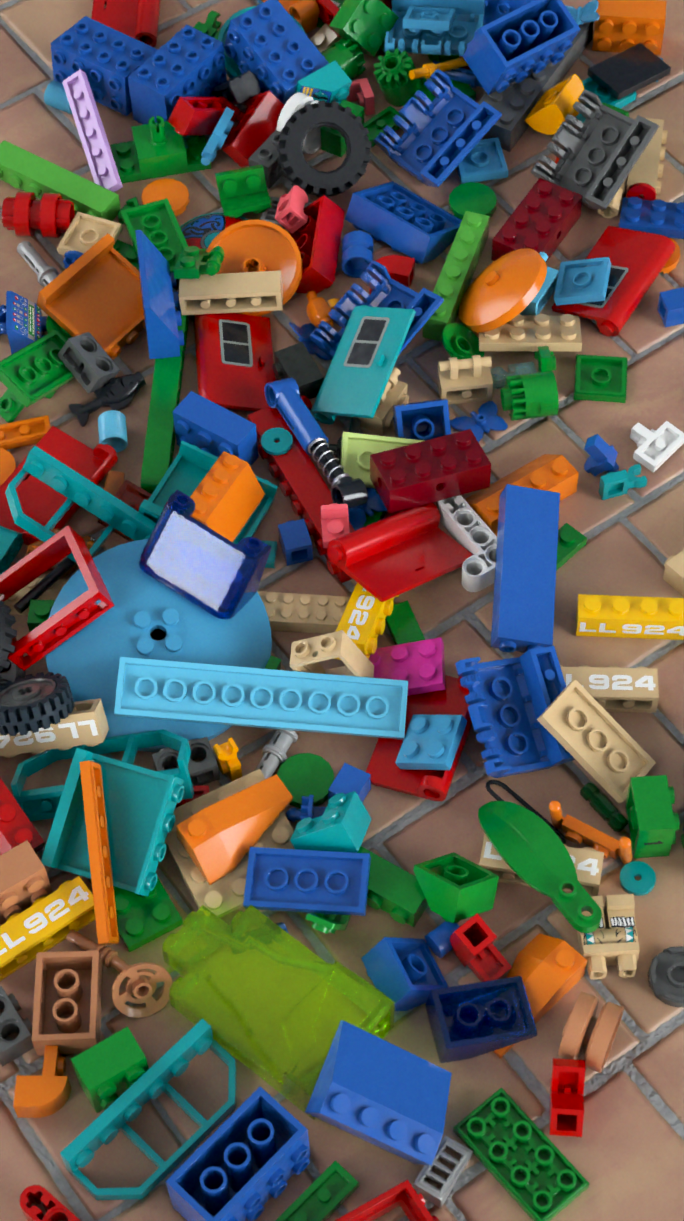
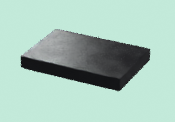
[587,43,671,100]

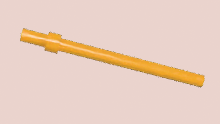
[409,57,468,80]

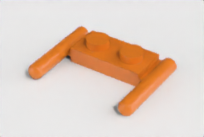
[549,800,632,864]

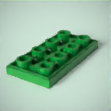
[453,1087,590,1221]

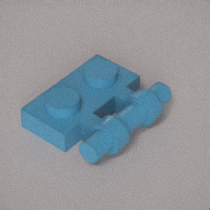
[201,107,235,166]

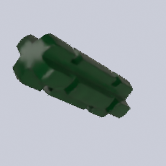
[580,783,628,832]

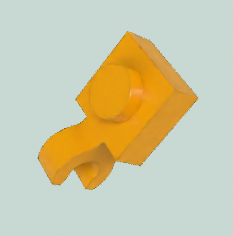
[213,737,242,781]

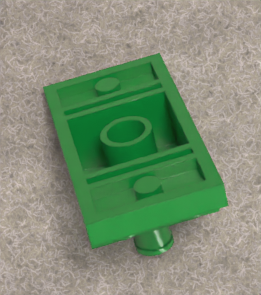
[110,116,212,184]

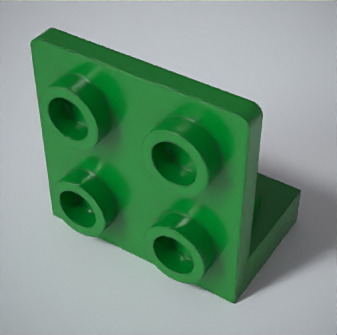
[215,164,272,218]

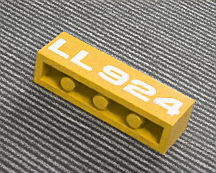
[334,583,400,660]
[576,594,684,640]
[0,876,95,981]

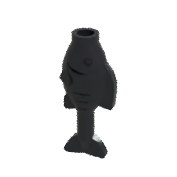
[69,371,146,427]

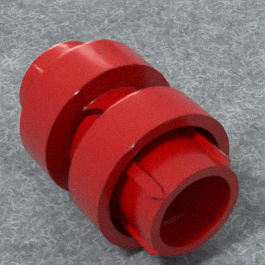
[2,192,75,238]

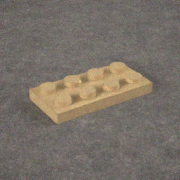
[478,314,582,352]
[537,679,656,804]

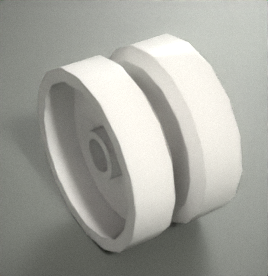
[276,92,322,154]

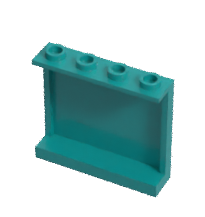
[139,440,278,566]
[41,748,184,896]

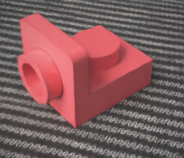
[346,78,375,116]
[320,503,350,548]

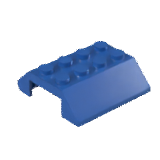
[374,69,502,187]
[309,261,444,359]
[455,646,576,778]

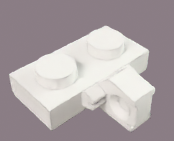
[629,421,684,473]

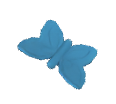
[566,0,600,25]

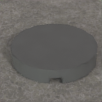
[648,946,684,1008]

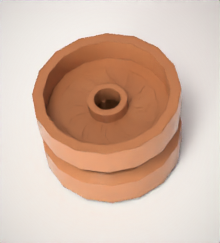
[558,991,624,1073]

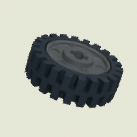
[0,672,74,736]

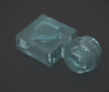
[490,361,536,389]

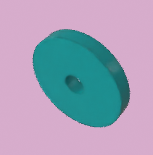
[261,428,293,455]
[619,861,656,896]

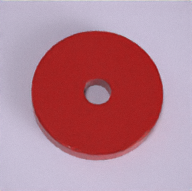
[627,183,656,201]

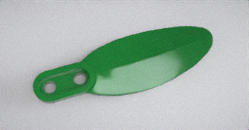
[478,801,602,933]

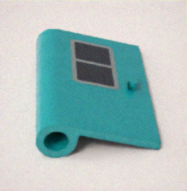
[311,305,416,425]

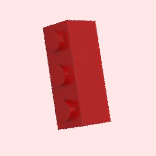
[168,97,240,136]

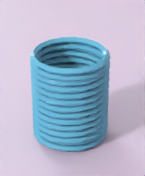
[44,81,72,114]
[98,410,128,453]

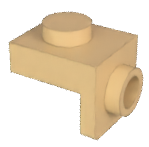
[310,24,342,53]

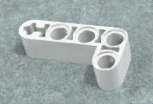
[437,495,497,592]

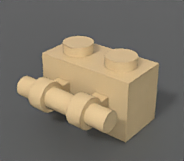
[437,355,493,405]
[355,367,409,436]

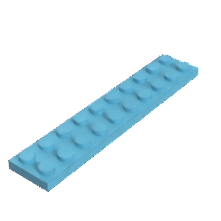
[114,657,408,740]

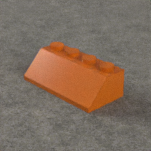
[173,451,265,558]
[465,454,579,536]

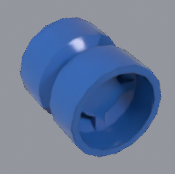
[342,231,373,278]

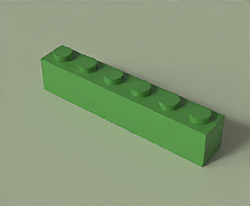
[0,140,121,221]
[422,211,489,342]

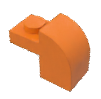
[13,1045,72,1118]

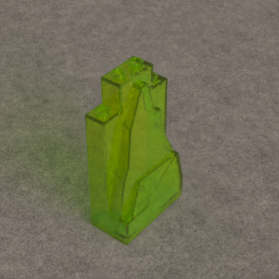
[162,905,395,1120]

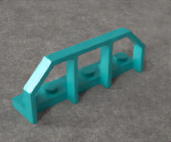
[5,446,173,563]
[11,729,194,821]
[60,1018,237,1200]

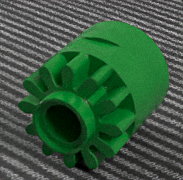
[321,38,366,80]
[374,48,422,106]
[500,371,559,421]

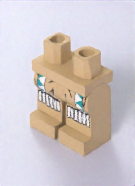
[576,894,640,979]

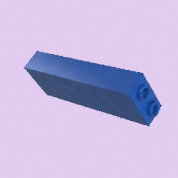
[491,484,560,653]

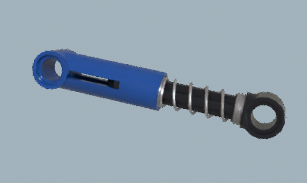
[264,377,368,509]

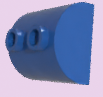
[393,399,451,441]

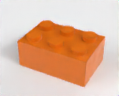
[592,0,666,55]

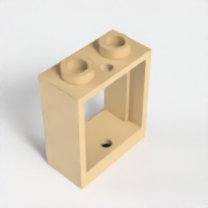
[289,630,374,678]

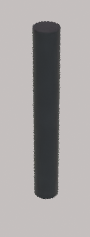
[14,557,76,614]

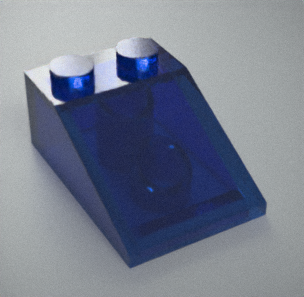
[425,976,538,1064]

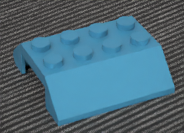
[384,0,485,56]

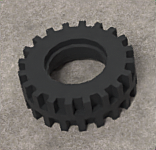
[277,101,372,197]

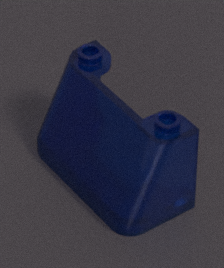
[139,489,272,620]

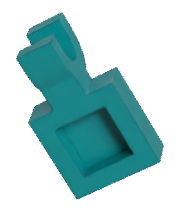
[599,464,647,500]

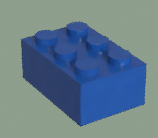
[172,391,259,467]

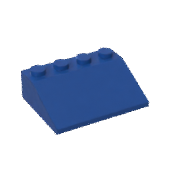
[345,181,462,264]
[135,230,184,359]
[305,1020,452,1166]

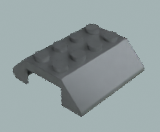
[531,90,659,210]

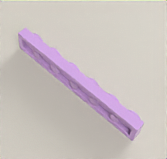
[62,69,123,193]

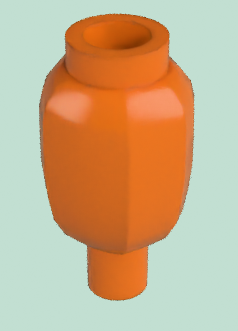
[306,291,334,329]

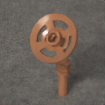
[66,929,173,1018]

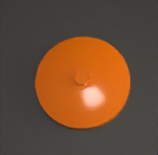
[206,220,303,316]
[459,248,547,333]

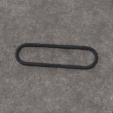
[486,780,566,844]

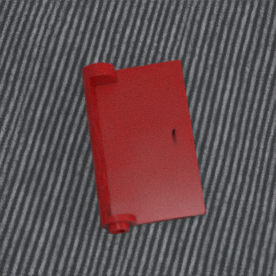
[0,426,118,546]
[366,675,472,801]

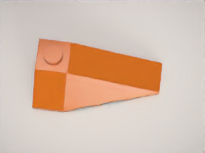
[176,774,293,885]
[477,933,587,1059]

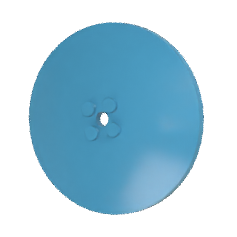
[46,538,272,752]

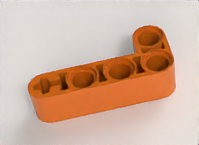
[261,0,319,34]

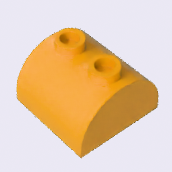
[525,74,584,135]

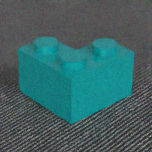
[290,791,372,853]

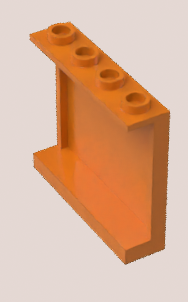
[36,233,174,360]

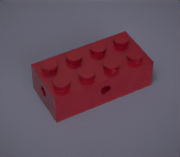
[491,178,583,262]
[370,429,491,514]

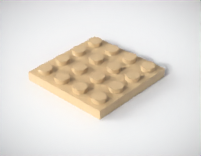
[165,769,295,924]

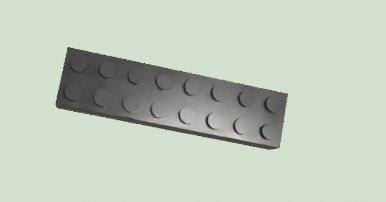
[478,22,594,152]

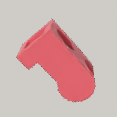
[275,185,308,234]

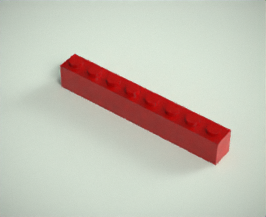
[248,406,355,584]

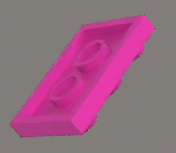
[369,637,446,696]

